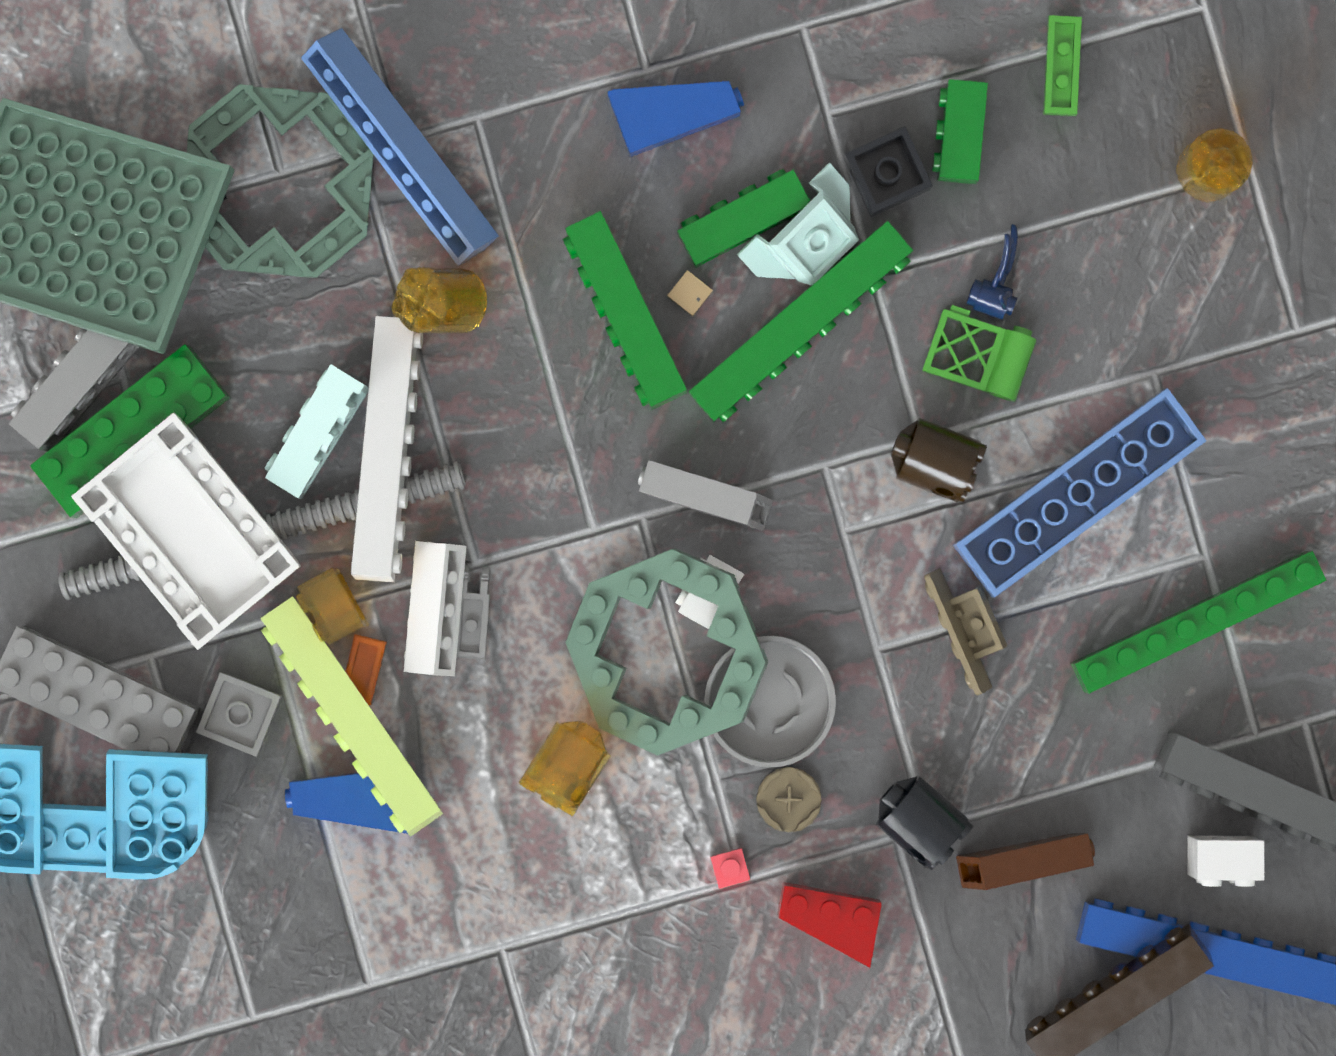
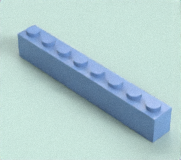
[301,28,499,266]

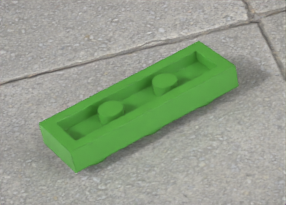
[1043,15,1082,116]

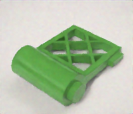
[922,305,1037,402]

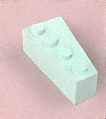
[265,364,369,499]

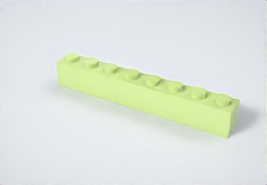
[260,596,443,836]

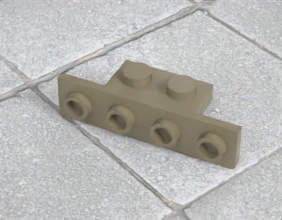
[924,568,1007,696]

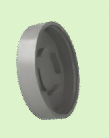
[704,636,836,767]

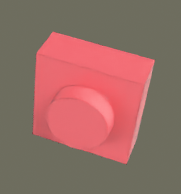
[710,847,750,889]

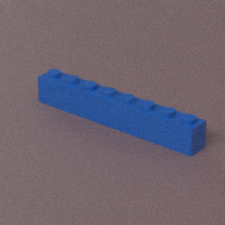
[1076,898,1336,1005]

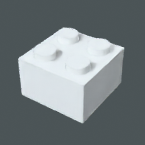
[1187,835,1264,887]

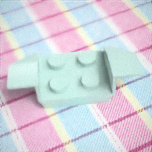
[737,163,859,285]

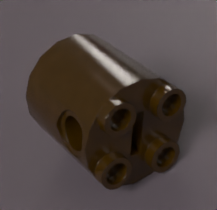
[891,418,987,503]

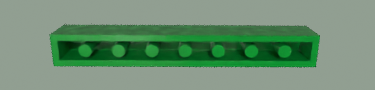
[688,221,913,423]
[1070,551,1327,694]

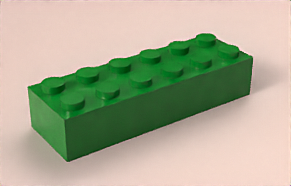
[563,211,687,410]
[30,344,230,518]

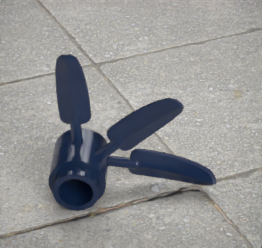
[966,224,1018,320]

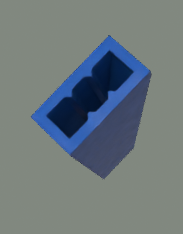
[607,81,744,157]
[285,773,408,834]

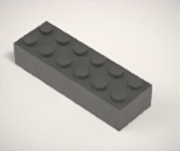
[1153,732,1336,852]

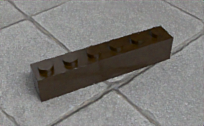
[1025,924,1214,1056]

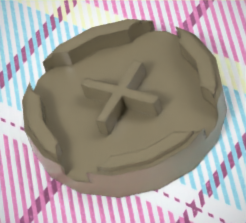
[756,767,822,832]

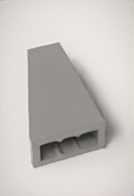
[638,460,773,532]

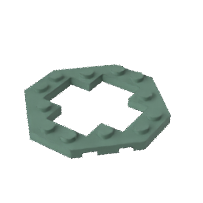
[187,84,374,278]
[565,548,769,756]

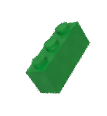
[932,79,988,184]

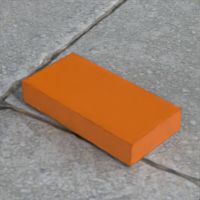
[345,634,387,705]

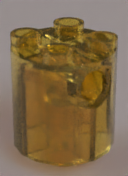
[1176,128,1253,203]
[392,267,487,334]
[518,720,612,816]

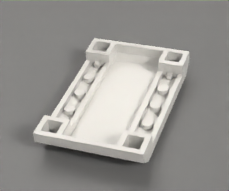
[71,413,301,650]

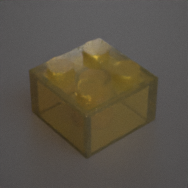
[296,568,369,645]

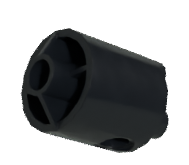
[876,776,973,870]

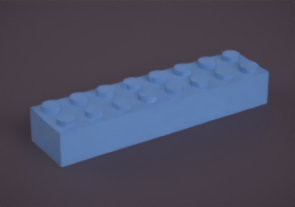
[953,388,1207,598]

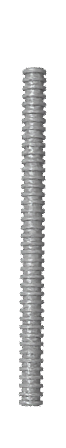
[58,461,466,600]

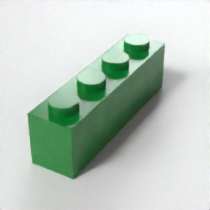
[677,169,810,268]

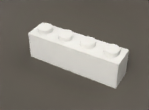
[404,541,467,676]

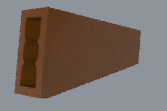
[956,833,1095,890]

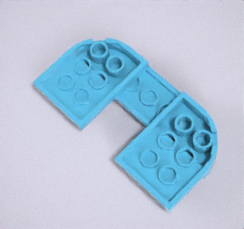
[0,744,209,879]

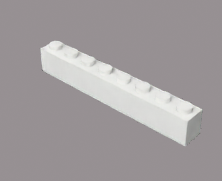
[351,316,423,582]

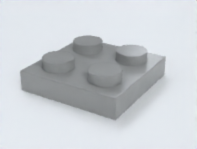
[196,672,282,757]

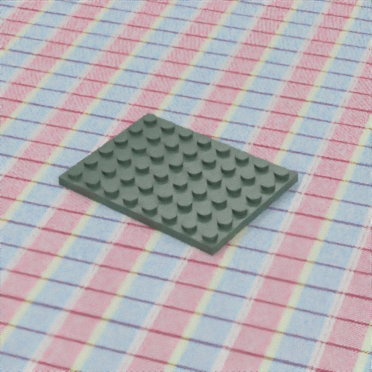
[0,98,235,354]

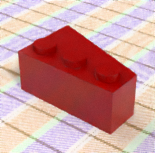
[778,882,882,968]

